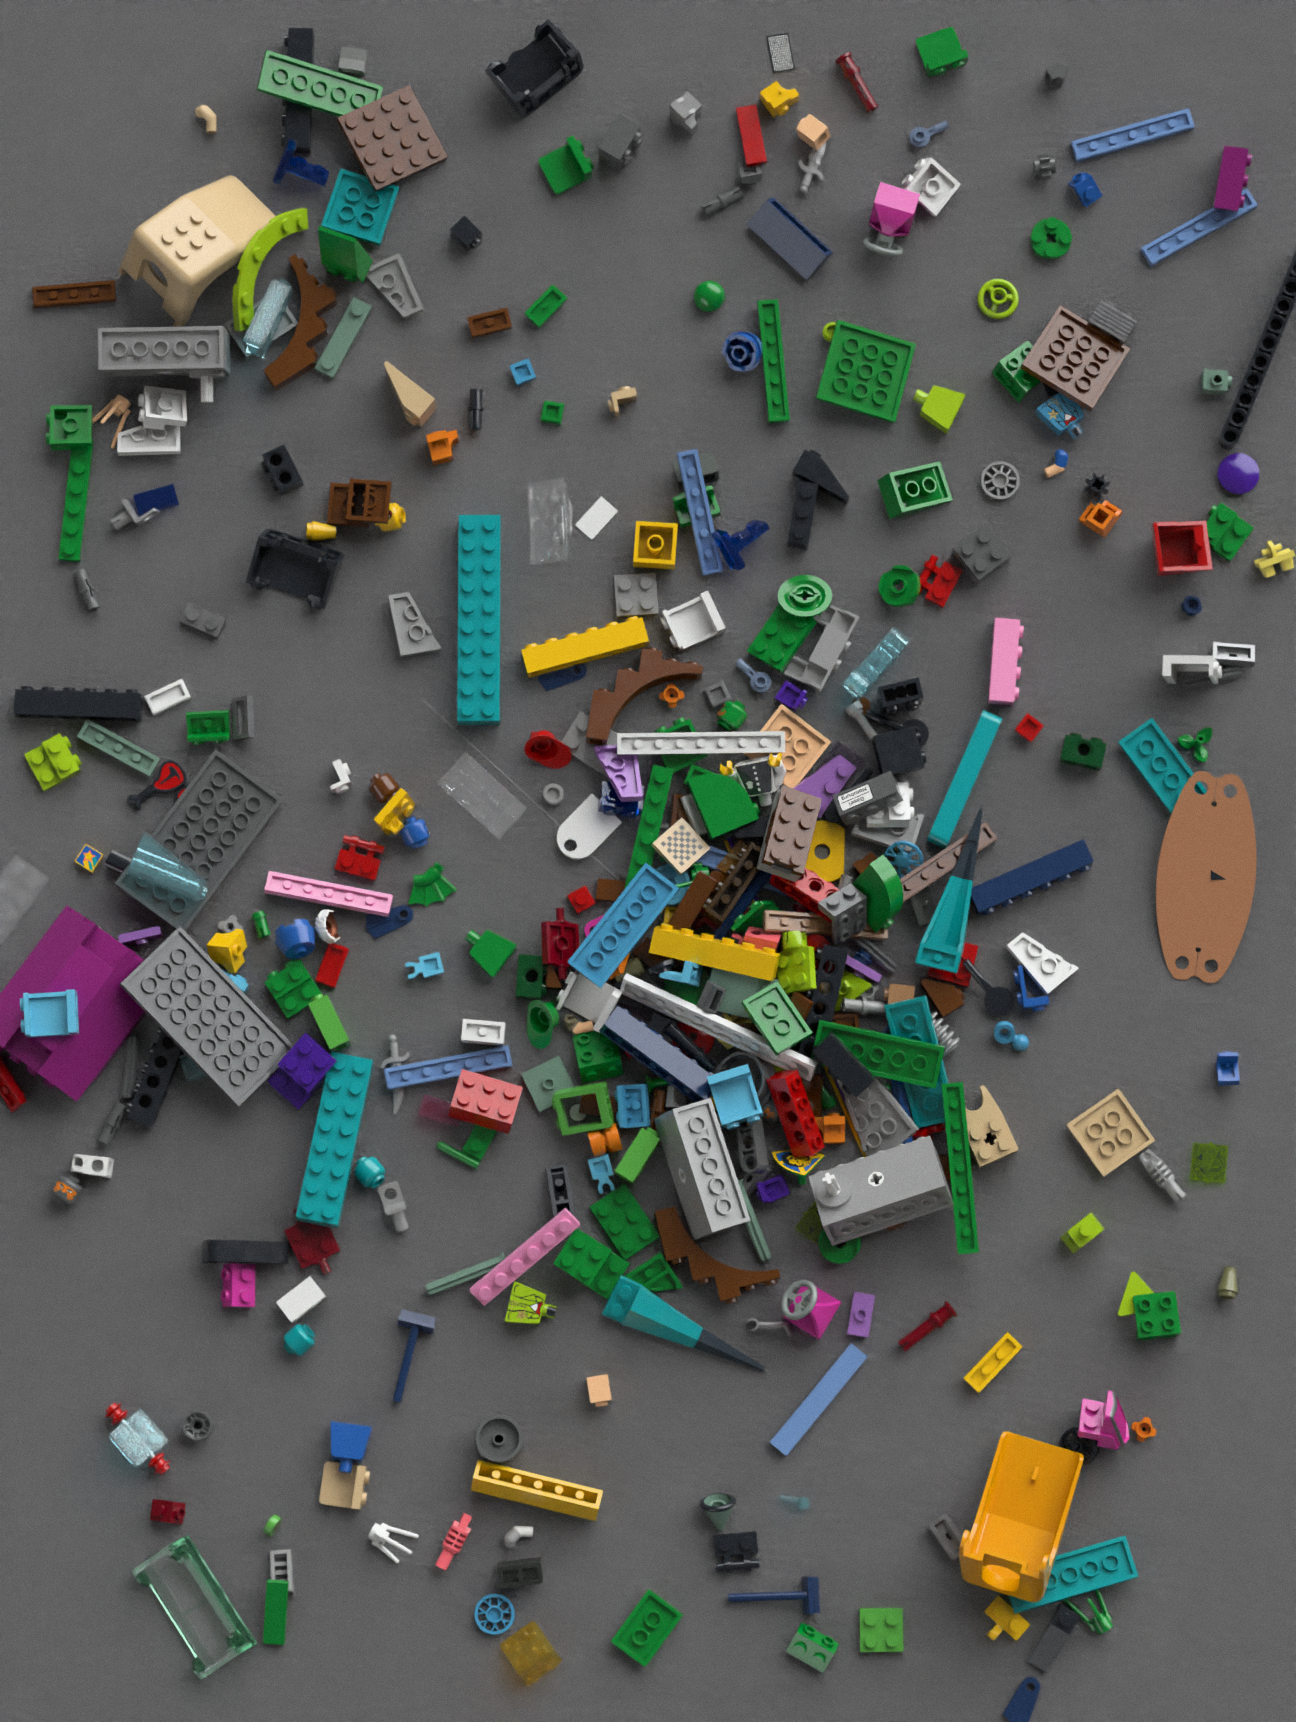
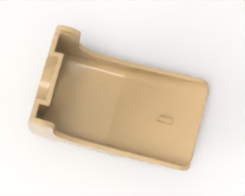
[119,175,275,327]

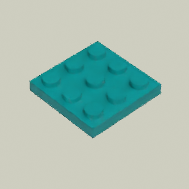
[321,168,400,246]

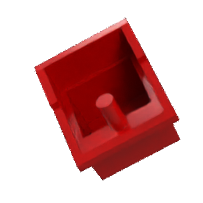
[1151,521,1213,576]

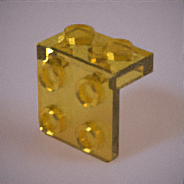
[500,1621,563,1686]

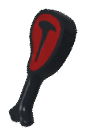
[127,760,187,810]

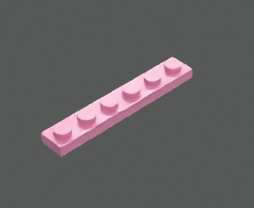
[265,871,393,917]
[470,1208,580,1306]

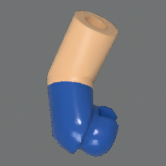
[1044,449,1068,478]

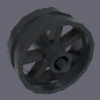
[1059,1427,1100,1465]

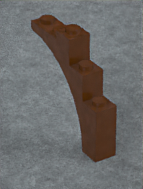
[263,254,338,391]
[586,647,703,745]
[654,1206,781,1305]

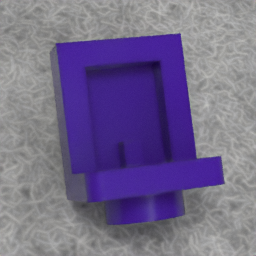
[774,681,808,712]
[756,1174,791,1204]

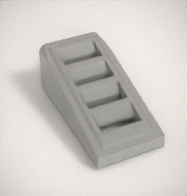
[270,1549,294,1596]

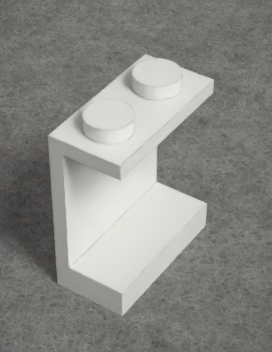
[556,970,623,1033]

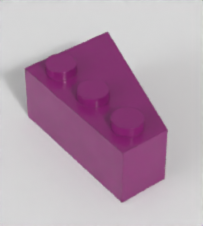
[1214,145,1252,212]

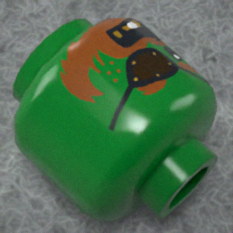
[716,700,747,732]

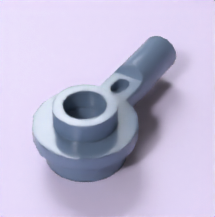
[909,120,949,148]
[735,658,771,693]

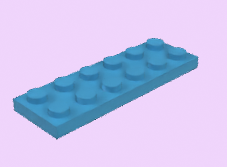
[567,863,679,989]

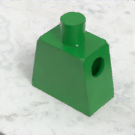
[464,930,517,979]

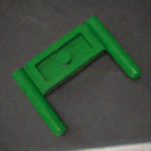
[436,1125,497,1169]

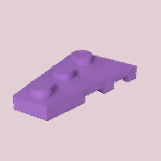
[594,745,643,802]
[793,755,856,818]

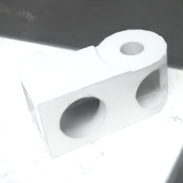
[71,1154,114,1178]

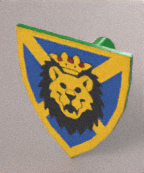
[772,1150,825,1185]

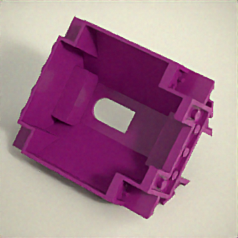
[0,905,146,1101]

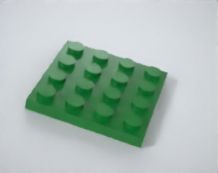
[815,320,916,423]

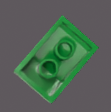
[318,226,373,283]
[877,461,953,519]

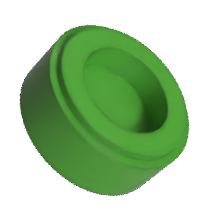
[263,1515,282,1537]

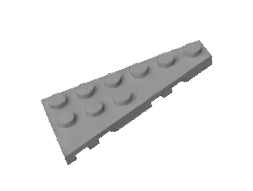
[838,1076,919,1157]

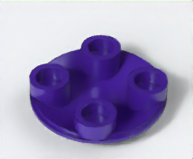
[1217,453,1259,495]

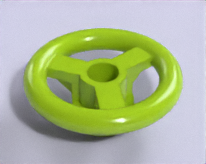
[977,279,1019,319]

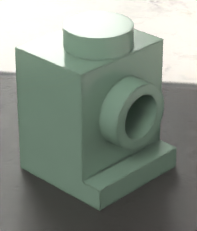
[1201,368,1232,395]

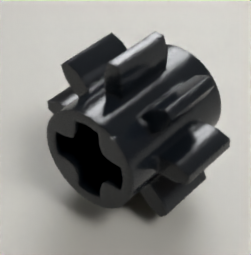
[1084,473,1110,500]

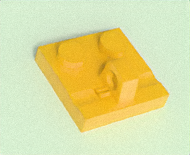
[373,788,416,836]

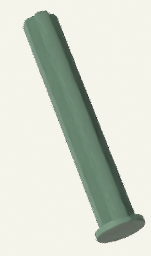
[737,1178,771,1261]
[426,1252,506,1296]

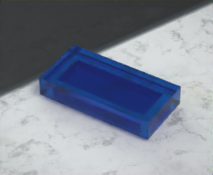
[133,484,179,516]

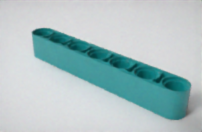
[926,710,1003,849]

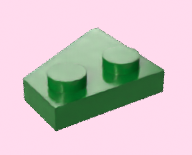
[625,1252,683,1291]

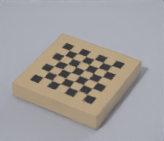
[651,818,710,876]

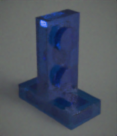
[273,139,329,186]
[711,520,770,571]

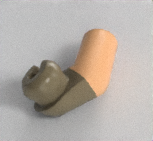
[564,1014,594,1034]

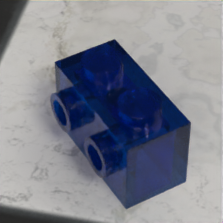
[598,781,644,818]

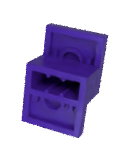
[267,1033,337,1110]

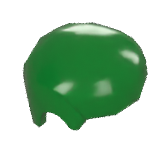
[693,280,726,312]

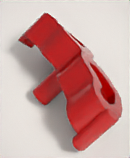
[912,1123,945,1141]

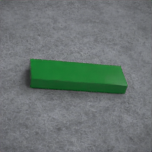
[263,1579,289,1645]

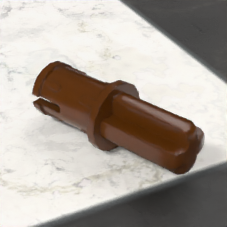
[648,1089,667,1132]

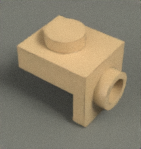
[608,386,637,417]

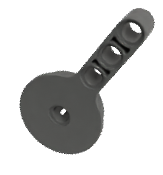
[716,1050,775,1174]

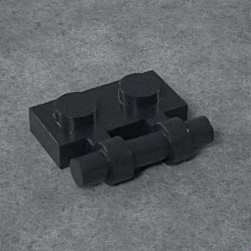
[714,1531,760,1573]

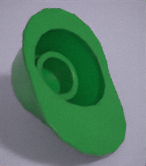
[527,1000,559,1049]

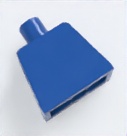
[331,1421,372,1474]

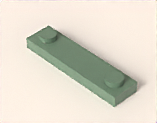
[315,297,372,379]
[77,719,161,778]

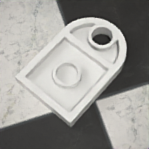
[557,794,622,860]

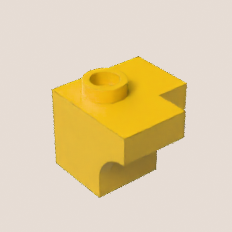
[759,81,799,118]
[206,929,247,973]

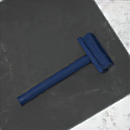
[392,1309,436,1403]
[728,1576,820,1614]

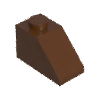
[919,979,965,1018]

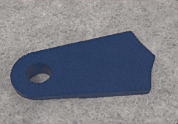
[538,664,587,692]
[366,905,414,939]
[1003,1677,1040,1722]

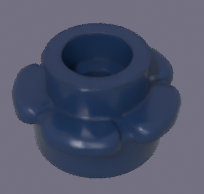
[1181,596,1202,616]
[853,950,872,966]

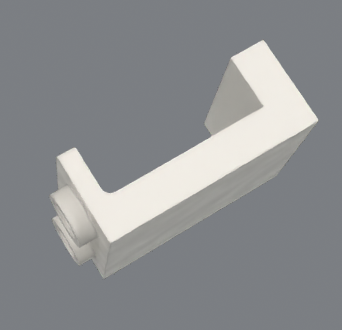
[660,591,725,652]
[1162,655,1222,684]

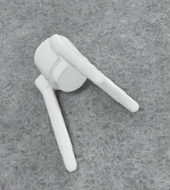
[368,1523,419,1563]

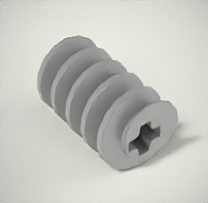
[931,1011,960,1059]

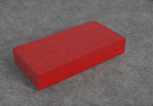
[315,943,350,989]

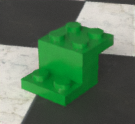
[553,1229,630,1300]

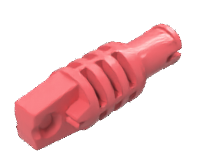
[435,1513,472,1571]

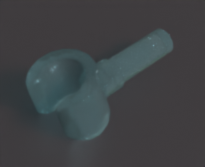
[780,1495,810,1509]

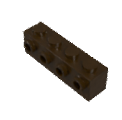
[702,842,761,927]

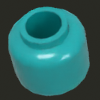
[354,1157,386,1188]
[284,1324,316,1356]

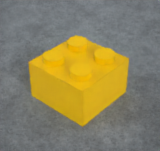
[633,521,678,570]

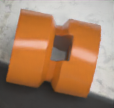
[587,1123,623,1158]

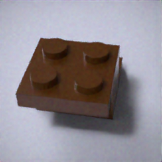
[327,478,392,528]

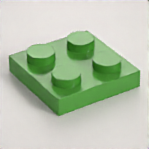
[859,1608,903,1652]

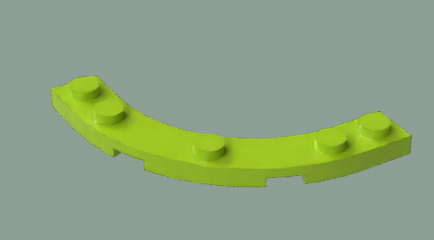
[232,208,309,331]

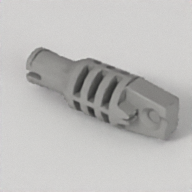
[1139,1149,1186,1203]

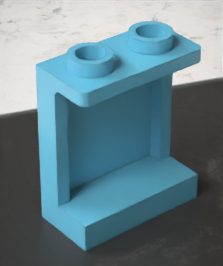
[20,989,79,1038]
[707,1064,764,1130]

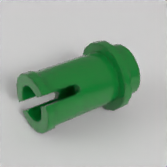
[251,911,271,939]
[822,1086,837,1111]

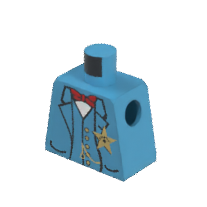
[1035,393,1084,439]

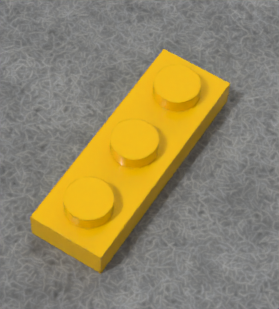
[963,1332,1023,1393]

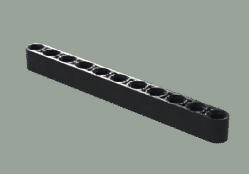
[1219,251,1296,450]

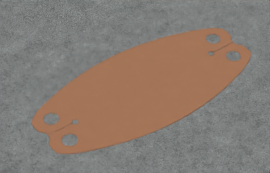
[1156,771,1257,983]

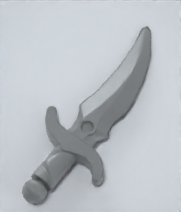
[798,122,826,193]
[381,1035,410,1115]

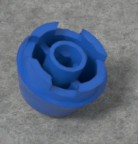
[722,331,763,372]
[275,919,316,959]

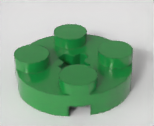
[1030,217,1072,260]
[878,565,921,608]
[818,1228,861,1264]

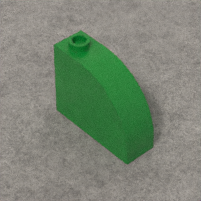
[686,773,760,840]
[852,855,903,933]

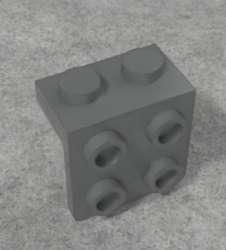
[818,883,867,945]

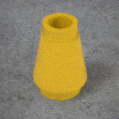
[306,521,336,542]

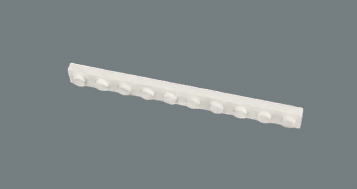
[620,973,818,1081]

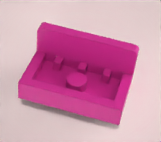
[221,1263,256,1307]

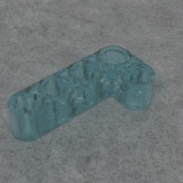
[842,627,910,700]

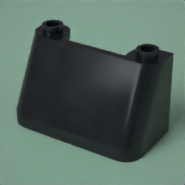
[485,19,584,118]
[245,529,344,610]

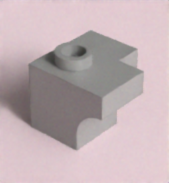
[670,91,702,135]

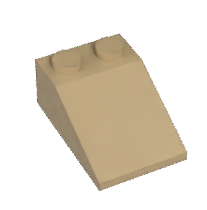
[384,361,437,427]

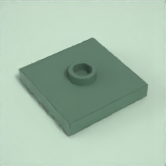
[521,1056,574,1113]

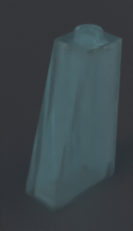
[242,279,293,359]
[127,833,208,903]

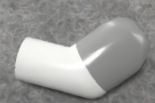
[504,1526,533,1548]

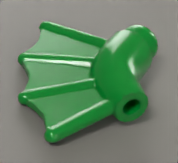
[408,862,457,907]

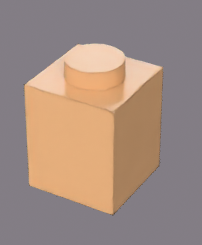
[796,113,831,151]
[587,1374,612,1407]

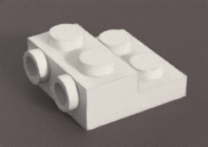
[902,157,961,216]
[138,386,187,430]
[866,782,914,827]

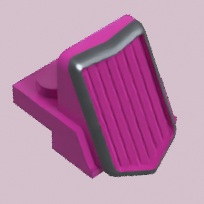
[1077,1391,1130,1450]

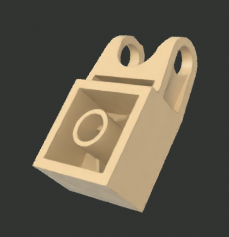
[966,1085,1019,1169]

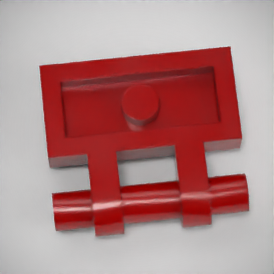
[919,555,963,608]
[335,835,385,881]

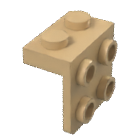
[319,1461,370,1510]

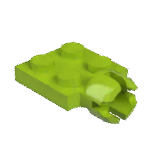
[777,930,816,995]

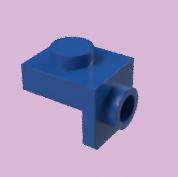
[1068,172,1103,207]
[1215,1051,1240,1086]

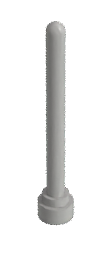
[845,700,910,785]

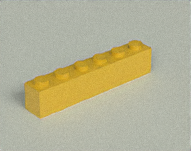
[521,616,649,678]
[649,923,780,981]
[471,1460,603,1521]

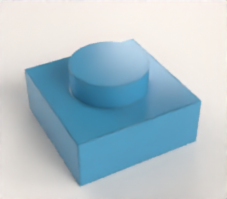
[509,358,536,386]

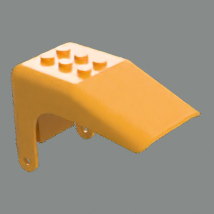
[959,1431,1084,1602]

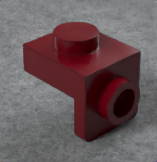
[150,1499,186,1524]

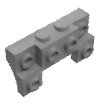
[783,605,859,692]

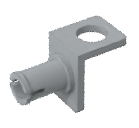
[110,499,160,531]
[378,1181,409,1232]

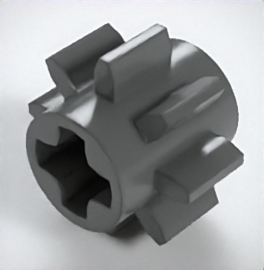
[1033,153,1056,180]

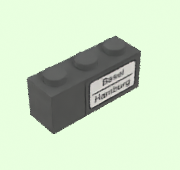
[833,771,904,825]

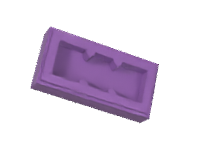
[118,926,163,946]
[845,955,882,985]
[847,1292,875,1338]

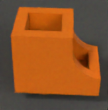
[426,430,459,466]
[1079,500,1123,538]
[815,1113,845,1144]

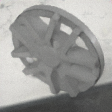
[981,461,1020,500]

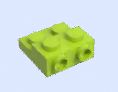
[24,733,82,792]

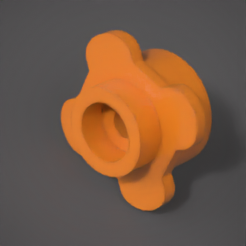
[659,683,684,708]
[1131,1417,1156,1442]

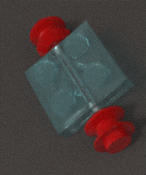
[105,1403,171,1475]

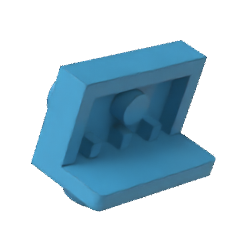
[615,1084,650,1128]

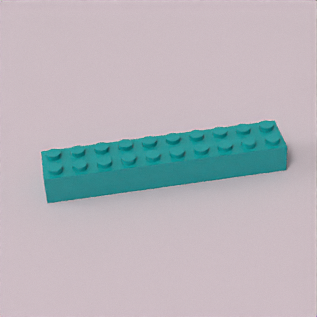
[457,515,501,725]

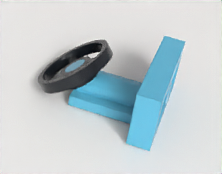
[647,959,703,987]

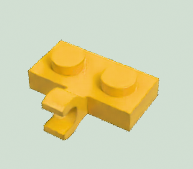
[984,1595,1030,1641]

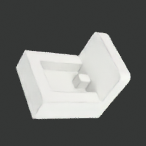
[330,759,352,794]

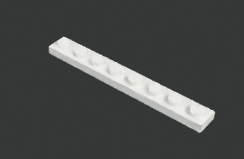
[616,731,785,755]

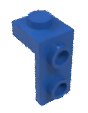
[1013,965,1049,1012]

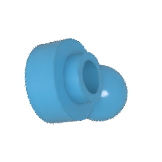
[994,1021,1029,1051]

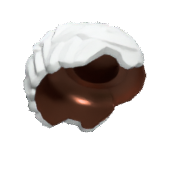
[315,909,340,944]

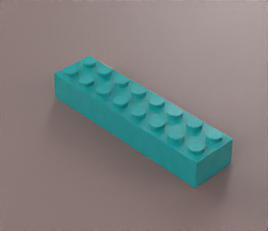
[296,1052,374,1229]

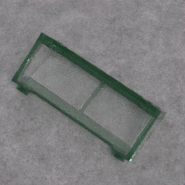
[131,1535,257,1680]

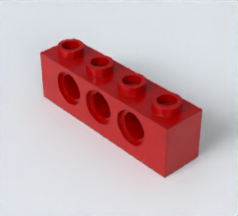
[769,868,839,924]
[766,1069,825,1157]

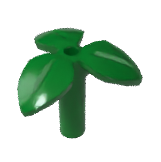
[1177,727,1213,763]

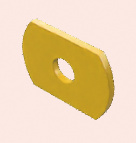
[805,820,845,882]

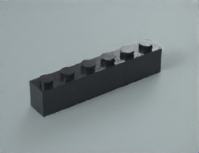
[281,28,314,154]
[14,686,143,722]

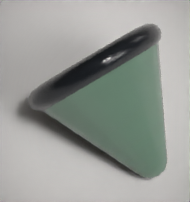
[700,1493,736,1531]

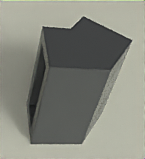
[1044,63,1069,87]
[697,980,726,1014]

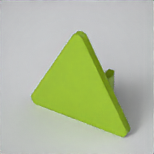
[835,969,872,1011]
[1118,1271,1154,1316]

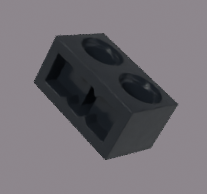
[261,444,304,496]

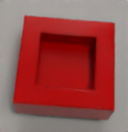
[1014,713,1044,743]
[567,885,596,914]

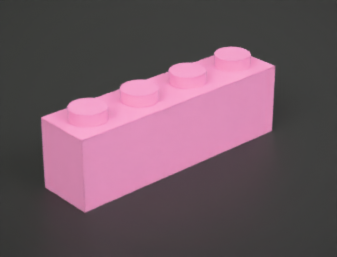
[988,618,1024,706]

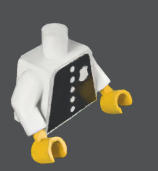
[719,753,786,806]

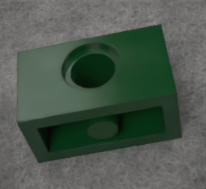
[1059,733,1107,771]
[516,954,548,1000]

